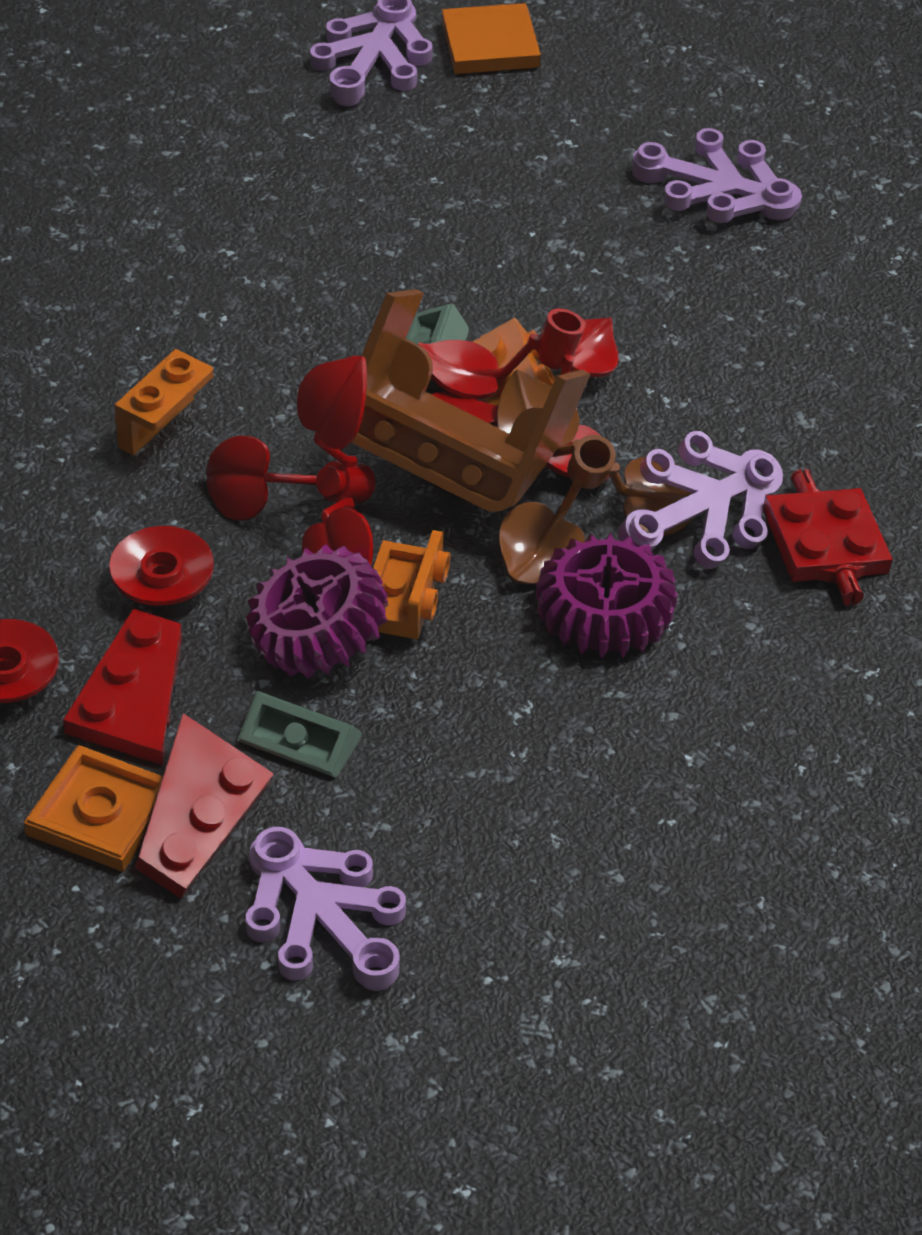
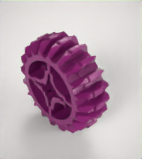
[536,532,677,659]
[245,544,389,679]

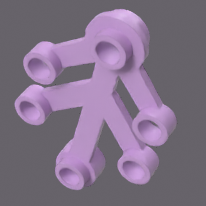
[310,0,433,106]
[632,128,802,223]
[618,431,783,569]
[245,827,406,991]

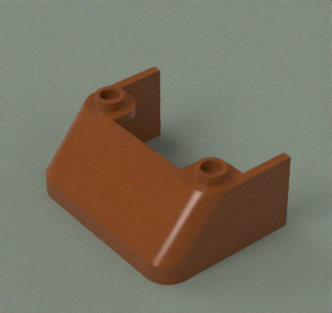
[351,289,590,512]

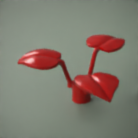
[418,308,619,481]
[206,356,375,565]

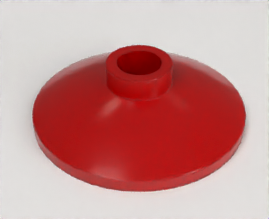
[109,526,214,606]
[0,619,59,703]

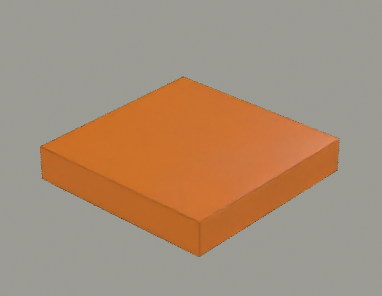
[442,3,541,74]
[24,745,163,872]

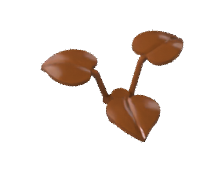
[497,369,696,585]

